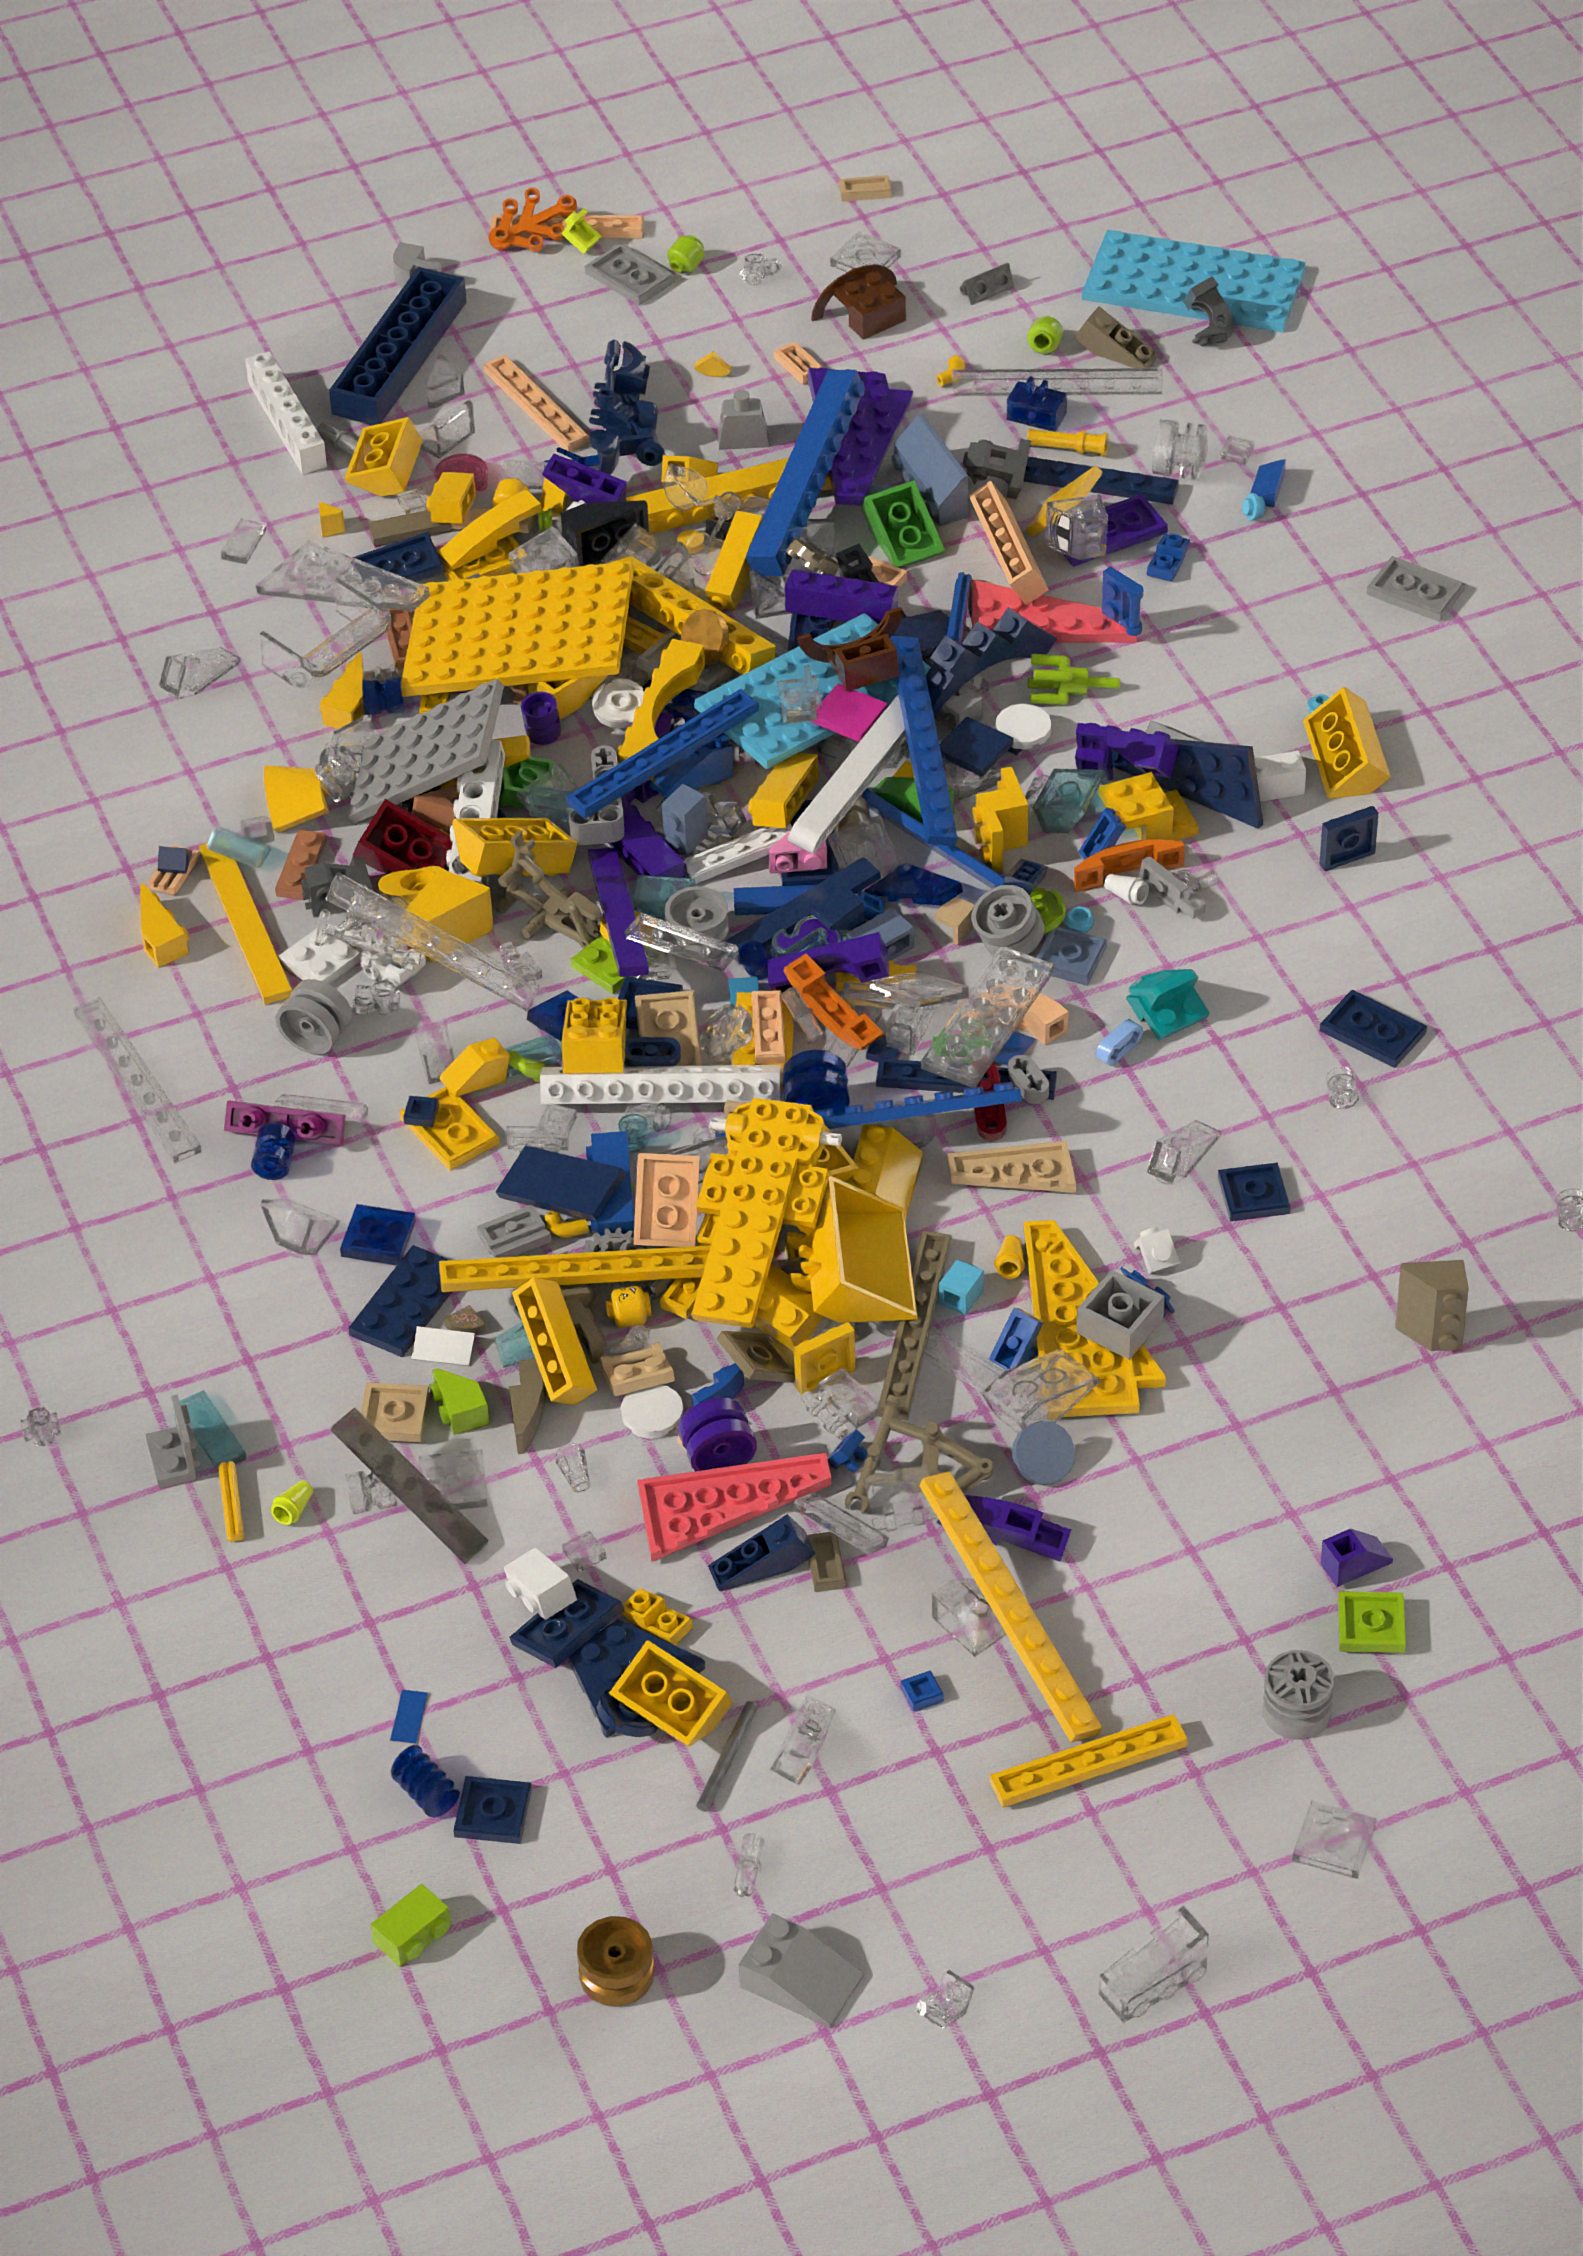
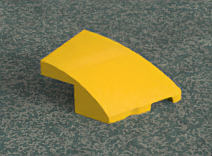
[264,765,330,833]

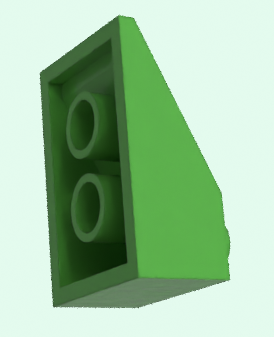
[861,480,945,568]

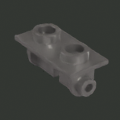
[959,262,1014,305]

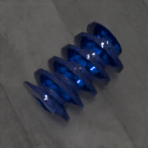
[391,1744,460,1818]

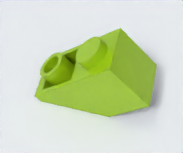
[429,1368,489,1435]

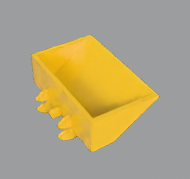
[787,1176,918,1323]

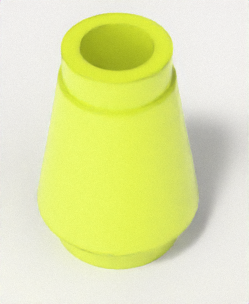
[271,1480,313,1525]

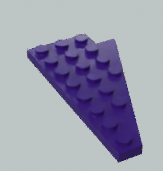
[807,367,913,506]

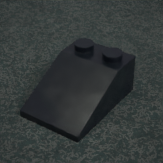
[561,500,650,567]

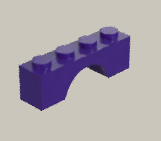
[767,932,889,1000]

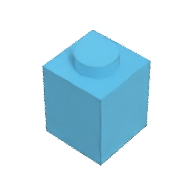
[939,1259,984,1315]

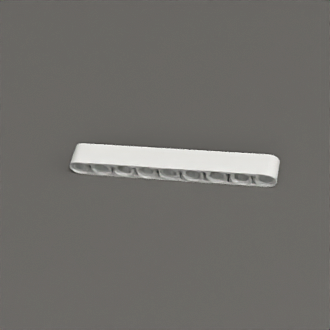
[787,695,907,854]

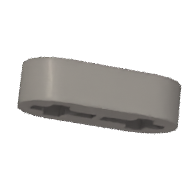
[1008,1055,1049,1104]

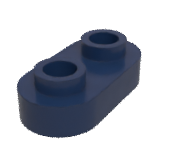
[624,1037,681,1066]

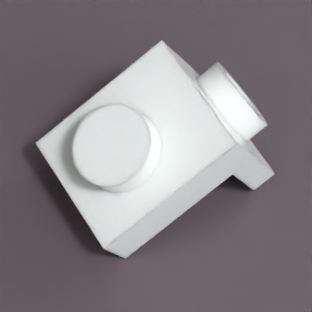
[1133,1227,1180,1274]

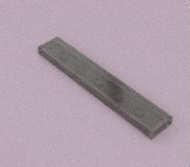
[330,1407,489,1564]

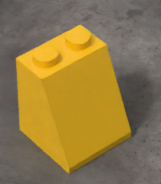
[403,868,493,962]

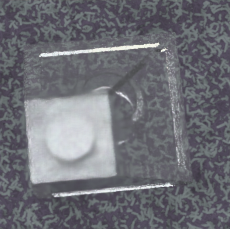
[260,1199,341,1258]
[932,1577,1007,1657]

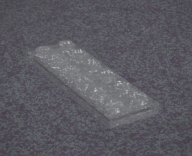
[921,946,1054,1087]

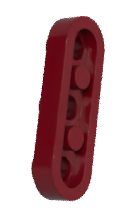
[968,1060,1007,1141]

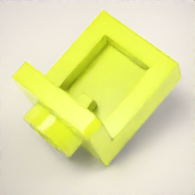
[562,208,602,254]

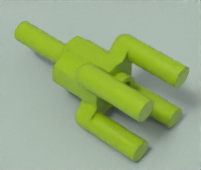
[1027,654,1120,705]

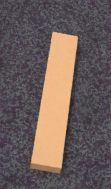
[491,215,644,238]
[483,355,590,453]

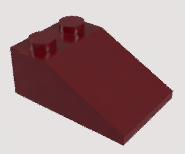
[352,799,453,874]

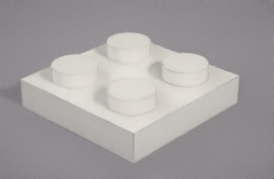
[278,926,361,984]

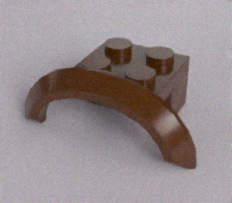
[811,264,906,340]
[797,607,903,691]

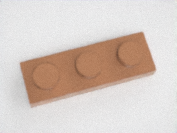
[275,829,327,900]

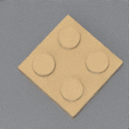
[357,1382,429,1442]

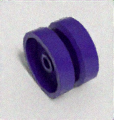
[678,1398,757,1471]

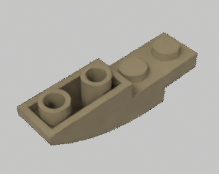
[559,1251,607,1364]

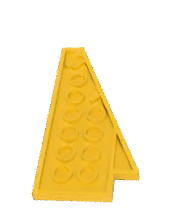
[1023,1220,1166,1418]

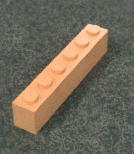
[969,481,1049,605]

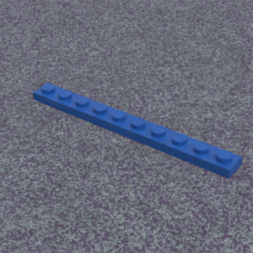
[890,636,958,846]

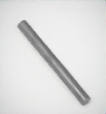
[696,1701,758,1812]

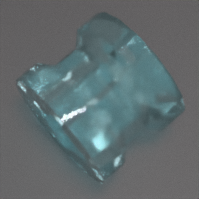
[618,1113,649,1152]

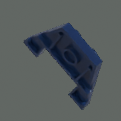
[568,1619,705,1738]

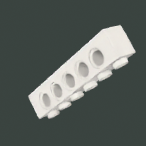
[245,351,327,475]
[446,740,505,886]

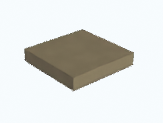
[717,1331,795,1383]

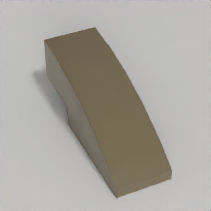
[509,1359,546,1454]

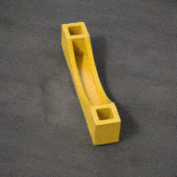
[616,639,705,781]

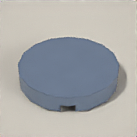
[1012,1421,1075,1485]

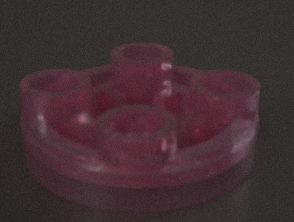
[435,453,488,491]

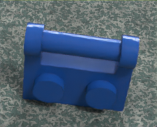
[1102,566,1144,636]

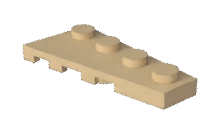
[947,1140,1076,1193]

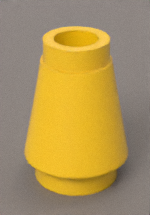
[994,1235,1025,1279]

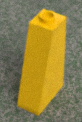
[705,510,762,611]

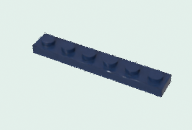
[1023,456,1179,505]

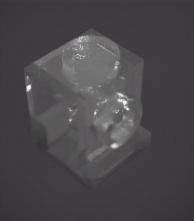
[634,941,677,980]

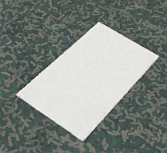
[411,1326,475,1366]

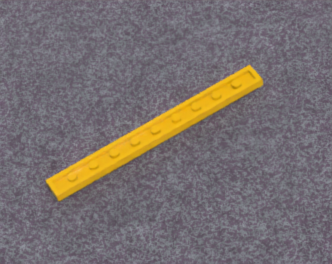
[439,1245,711,1292]
[919,1471,1103,1743]

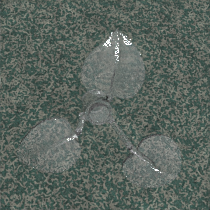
[664,463,770,576]

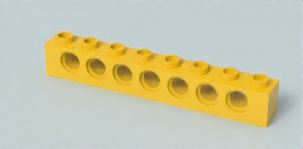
[609,556,776,675]

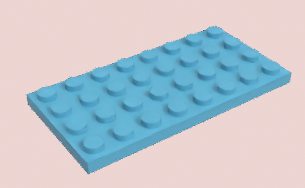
[1082,230,1306,333]
[694,613,931,769]

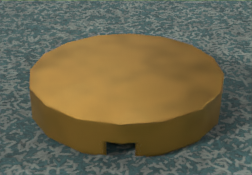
[681,609,729,665]

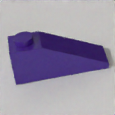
[542,453,627,503]

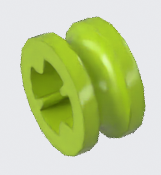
[538,508,553,533]

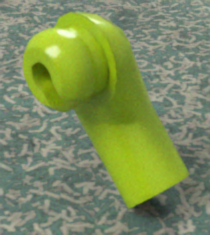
[508,1049,546,1082]

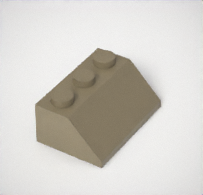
[1395,1260,1469,1351]

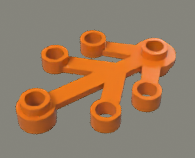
[488,187,577,252]

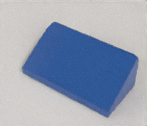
[1251,459,1286,507]

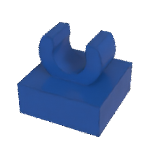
[827,1429,868,1472]

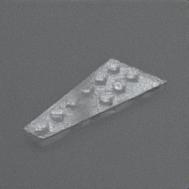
[255,540,431,611]

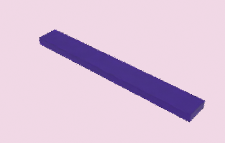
[588,848,649,977]

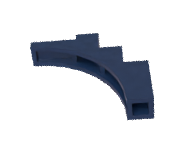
[926,607,1057,716]

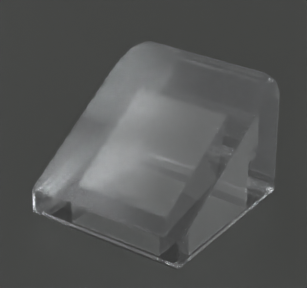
[240,815,275,847]

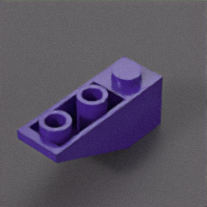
[1106,725,1179,778]

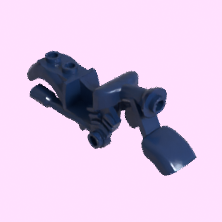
[589,340,665,475]

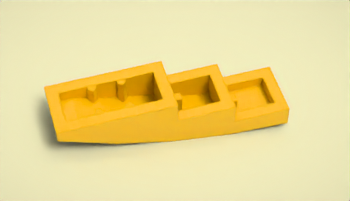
[437,489,542,570]

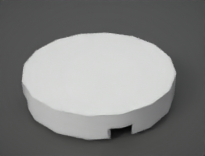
[592,679,644,728]
[995,704,1051,749]
[621,1385,684,1439]

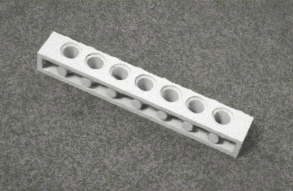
[540,1065,781,1104]

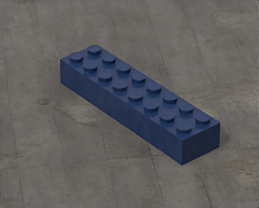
[329,267,467,425]

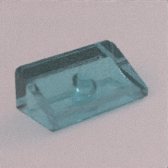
[207,826,272,868]

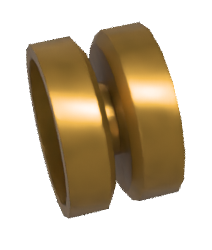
[577,1916,654,2006]

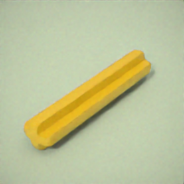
[218,1461,244,1542]

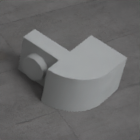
[393,242,441,288]

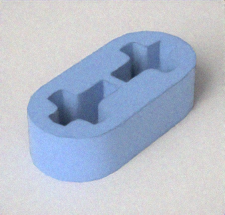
[1096,1019,1143,1066]

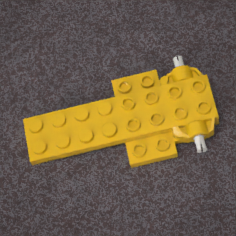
[691,1098,842,1329]

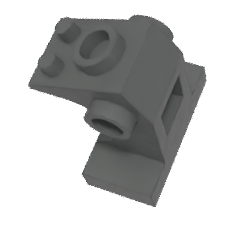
[1183,276,1234,346]
[963,439,1031,499]
[301,857,375,918]

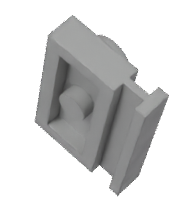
[477,1205,552,1258]

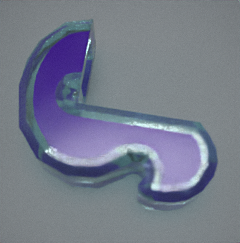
[770,915,843,959]

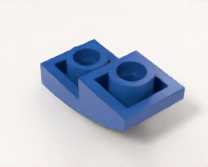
[1146,533,1190,581]
[692,1363,744,1406]

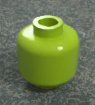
[667,235,705,273]
[1027,316,1063,354]

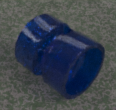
[362,677,404,715]
[251,1123,296,1180]

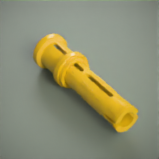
[1027,428,1109,456]

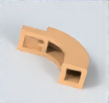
[962,989,1068,1045]

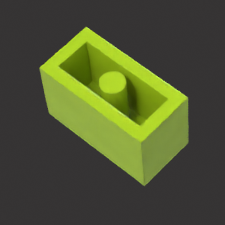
[370,1883,451,1967]

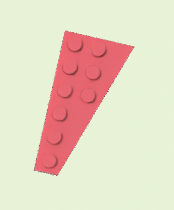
[972,579,1137,643]
[637,1453,831,1562]

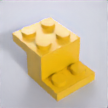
[972,766,1028,873]
[1098,772,1199,841]

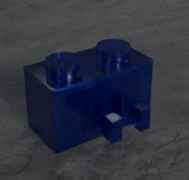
[1006,376,1067,432]

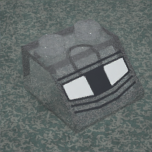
[1045,494,1108,560]

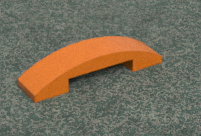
[1074,839,1185,892]
[783,954,884,1050]

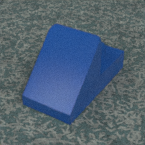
[987,1307,1044,1378]

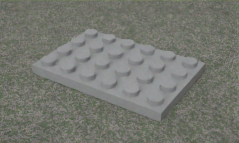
[347,679,504,824]

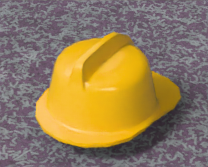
[378,866,445,905]

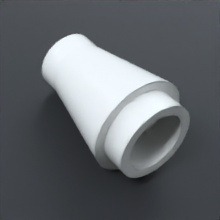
[1104,873,1149,905]

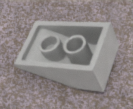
[739,1913,864,2029]

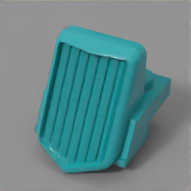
[1126,969,1210,1041]

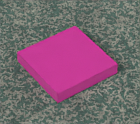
[811,683,887,742]

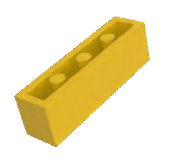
[748,753,819,828]
[512,1277,597,1405]

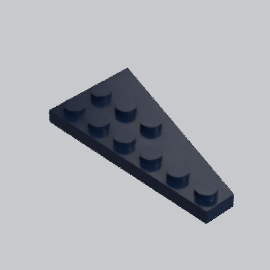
[1108,739,1263,829]

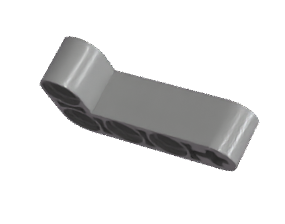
[569,745,625,845]

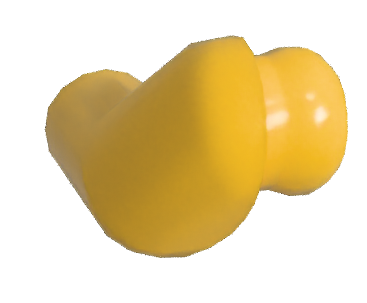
[936,355,965,387]
[544,1211,589,1238]

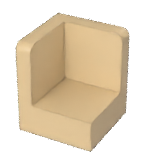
[934,895,975,946]

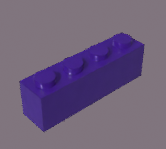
[785,569,898,624]
[608,796,686,896]

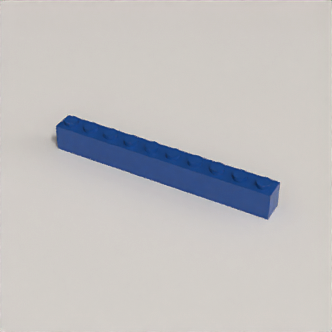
[746,370,865,576]

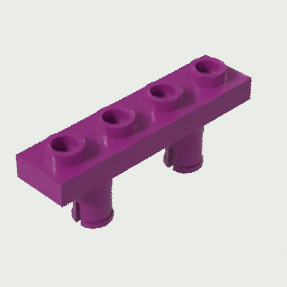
[224,1100,346,1145]

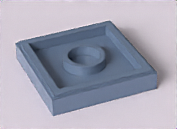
[1032,927,1107,986]

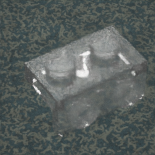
[777,665,822,724]

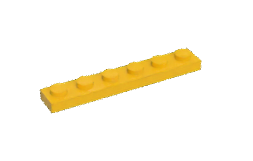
[990,1714,1188,1808]

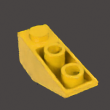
[319,652,365,733]
[140,883,190,968]

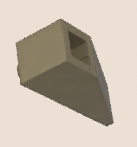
[1074,306,1160,372]

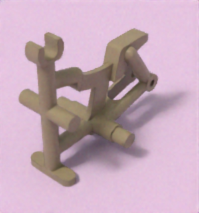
[495,830,601,948]
[845,1395,993,1514]

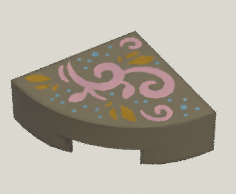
[443,1305,487,1335]

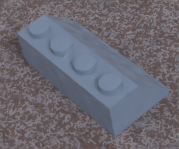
[891,413,969,526]

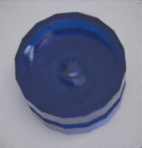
[782,1049,850,1114]

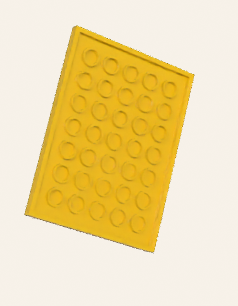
[400,561,634,697]

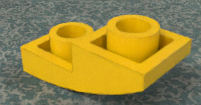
[621,1588,694,1646]

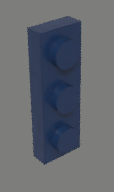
[1003,858,1048,895]

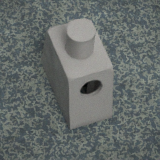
[718,390,769,450]

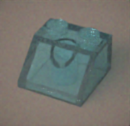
[1033,768,1105,833]

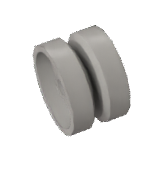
[971,885,1045,960]
[665,886,729,960]
[275,979,352,1055]

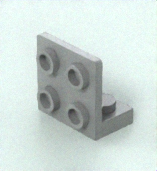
[146,1395,200,1489]

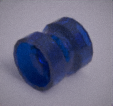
[737,941,772,980]

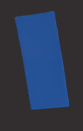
[990,1031,1036,1066]
[390,1690,428,1744]

